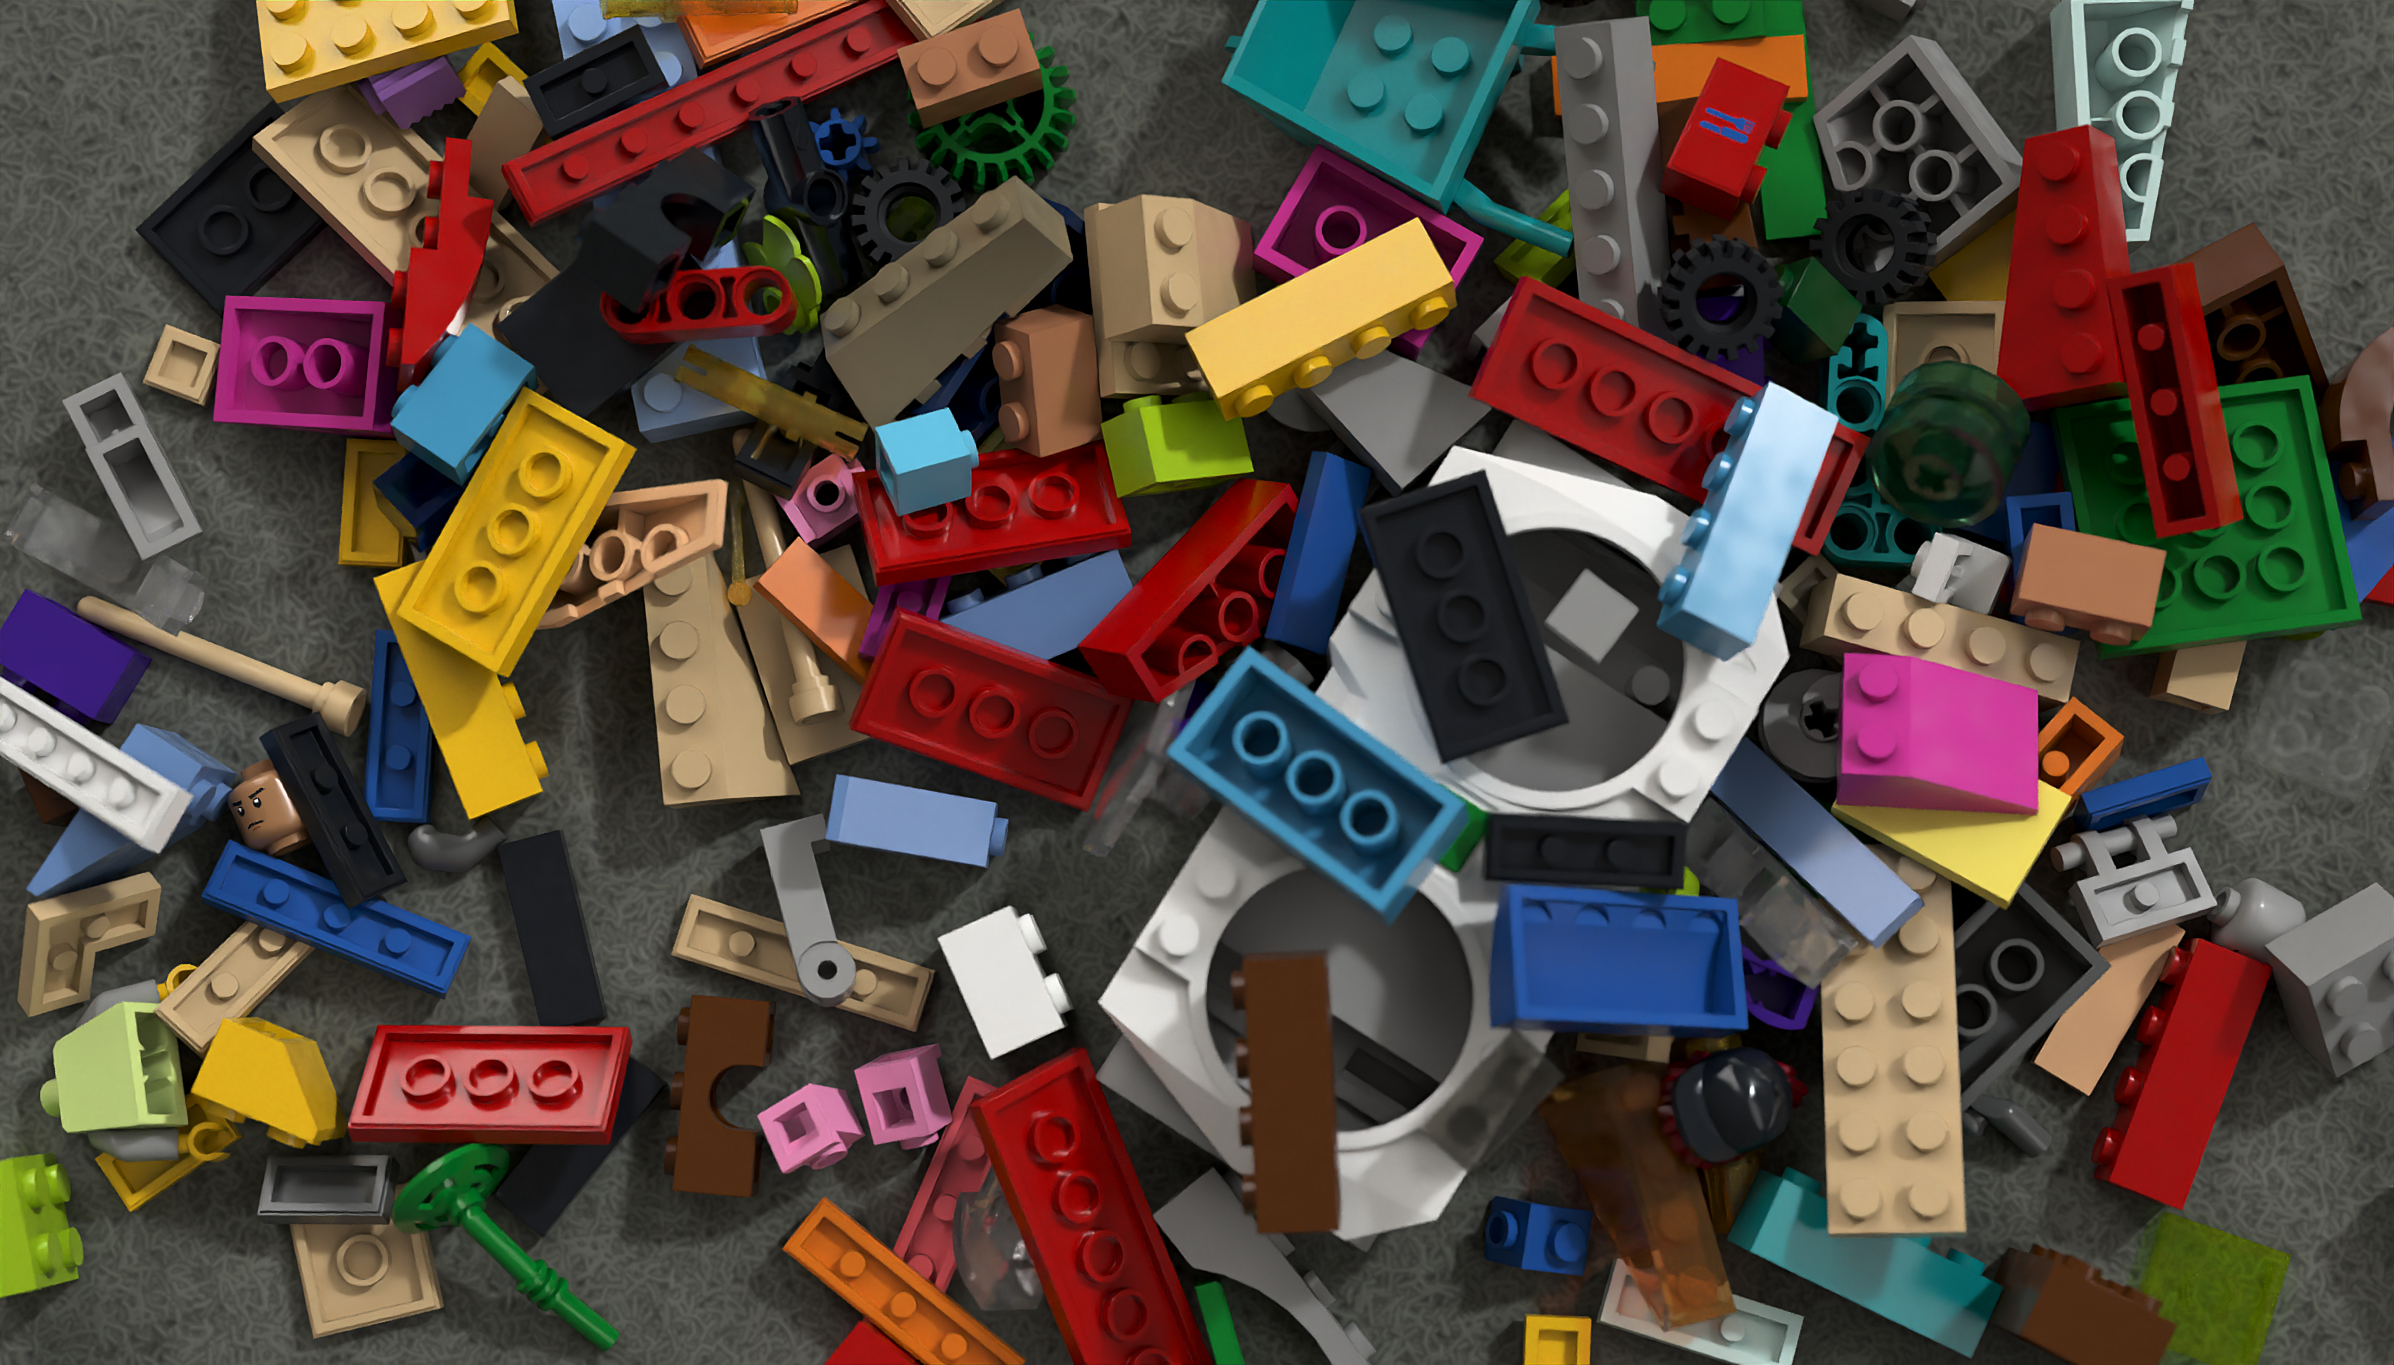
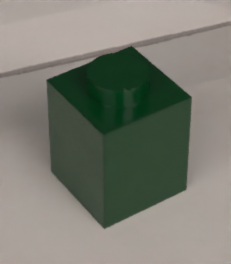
[1764,257,1863,366]

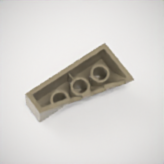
[820,175,1073,434]

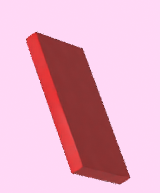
[852,439,1131,587]
[848,606,1136,813]
[347,1025,633,1145]

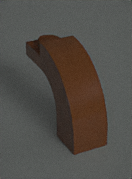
[2318,326,2394,521]

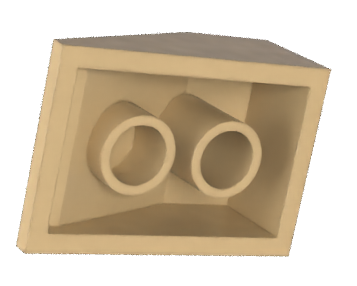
[1094,194,1257,345]

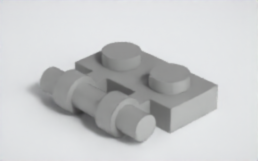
[2050,813,2218,949]

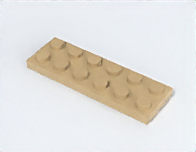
[252,79,560,395]
[1819,844,1966,1238]

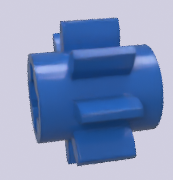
[809,108,881,191]

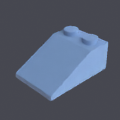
[26,723,238,898]

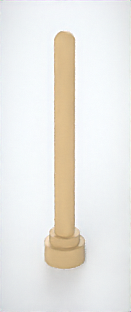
[732,428,845,726]
[77,596,368,737]

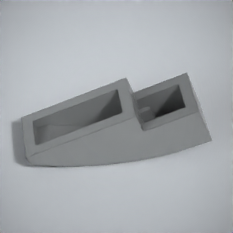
[62,372,204,563]

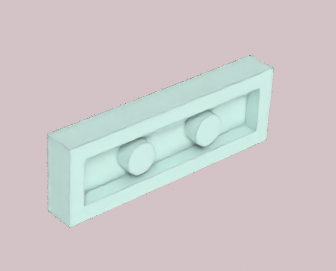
[1596,1258,1804,1365]

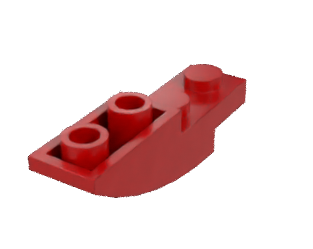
[386,137,494,393]

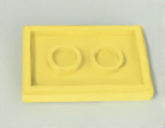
[1831,779,2072,910]

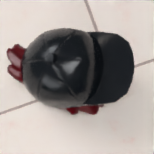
[1657,1046,1808,1170]

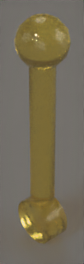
[726,481,752,607]

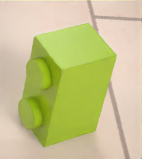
[1101,391,1254,498]

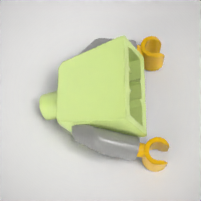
[40,964,230,1162]

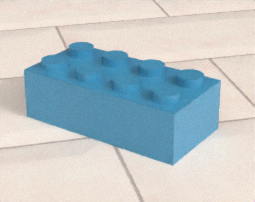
[1166,646,1470,927]

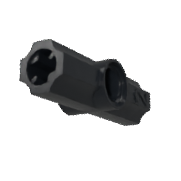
[747,96,863,295]

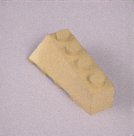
[643,551,801,809]

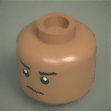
[228,759,313,858]

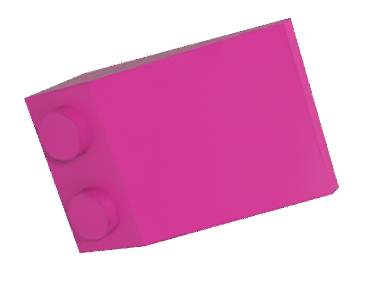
[213,296,423,439]
[1836,653,2038,815]

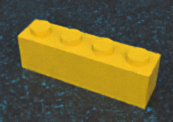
[1184,217,1457,422]
[373,559,550,822]

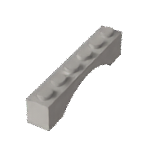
[1152,1164,1377,1365]

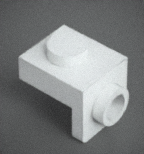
[1911,532,2012,615]

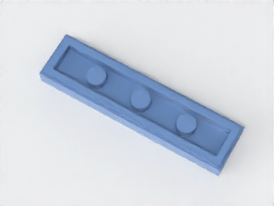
[1708,736,1924,950]

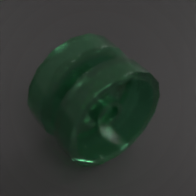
[1865,360,2030,528]

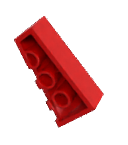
[1078,478,1346,703]

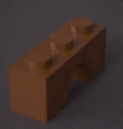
[664,995,777,1197]

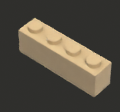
[1799,573,2080,713]

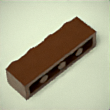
[1231,950,1342,1234]

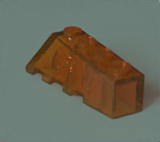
[1530,1060,1737,1333]

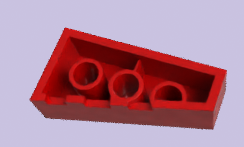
[1993,124,2131,414]

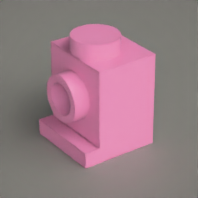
[773,451,865,550]
[854,1043,953,1150]
[757,1084,865,1174]

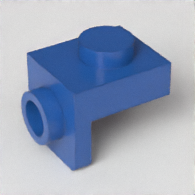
[1485,1196,1593,1276]

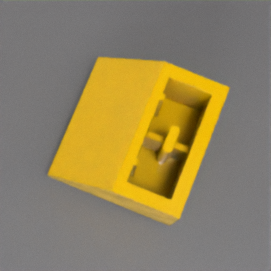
[191,1017,348,1149]

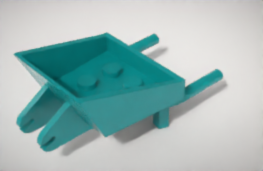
[1221,0,1656,258]

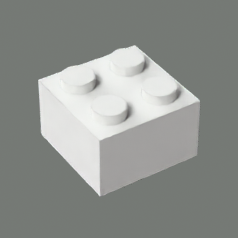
[938,906,1074,1059]

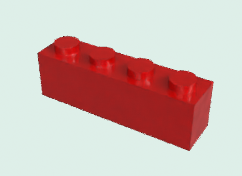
[2106,262,2243,538]
[2091,938,2273,1210]

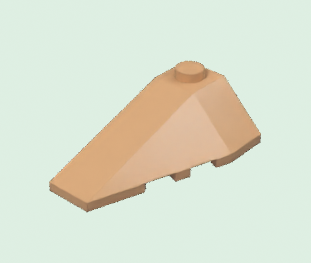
[536,479,728,630]

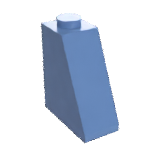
[826,774,1009,869]

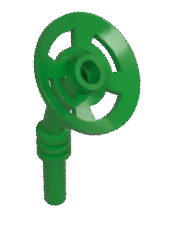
[391,1142,619,1352]

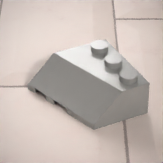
[1813,35,2023,306]

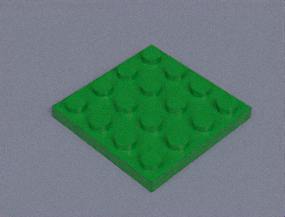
[2050,375,2363,660]

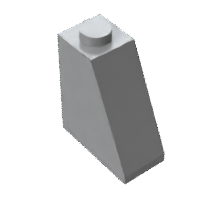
[1294,350,1494,498]

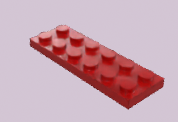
[1467,276,1871,556]
[968,1048,1213,1365]

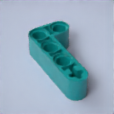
[1817,313,1942,571]

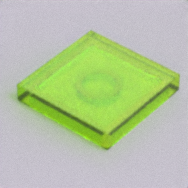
[2139,1211,2292,1365]

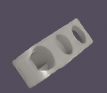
[760,813,856,1007]

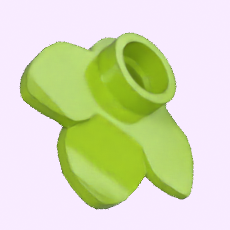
[742,215,822,335]

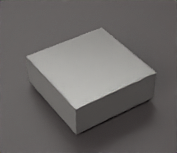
[1543,569,1639,665]

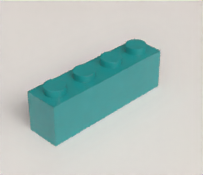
[1726,1167,2004,1358]

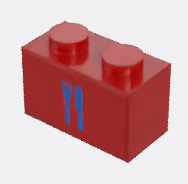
[1660,57,1793,222]

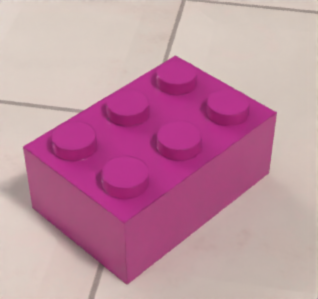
[1252,144,1484,362]

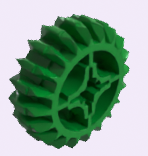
[907,31,1077,194]

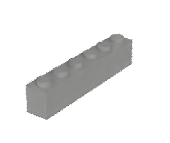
[1554,16,1678,347]

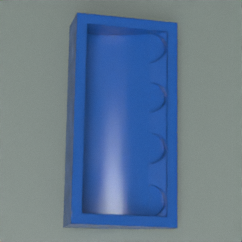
[1489,884,1748,1039]

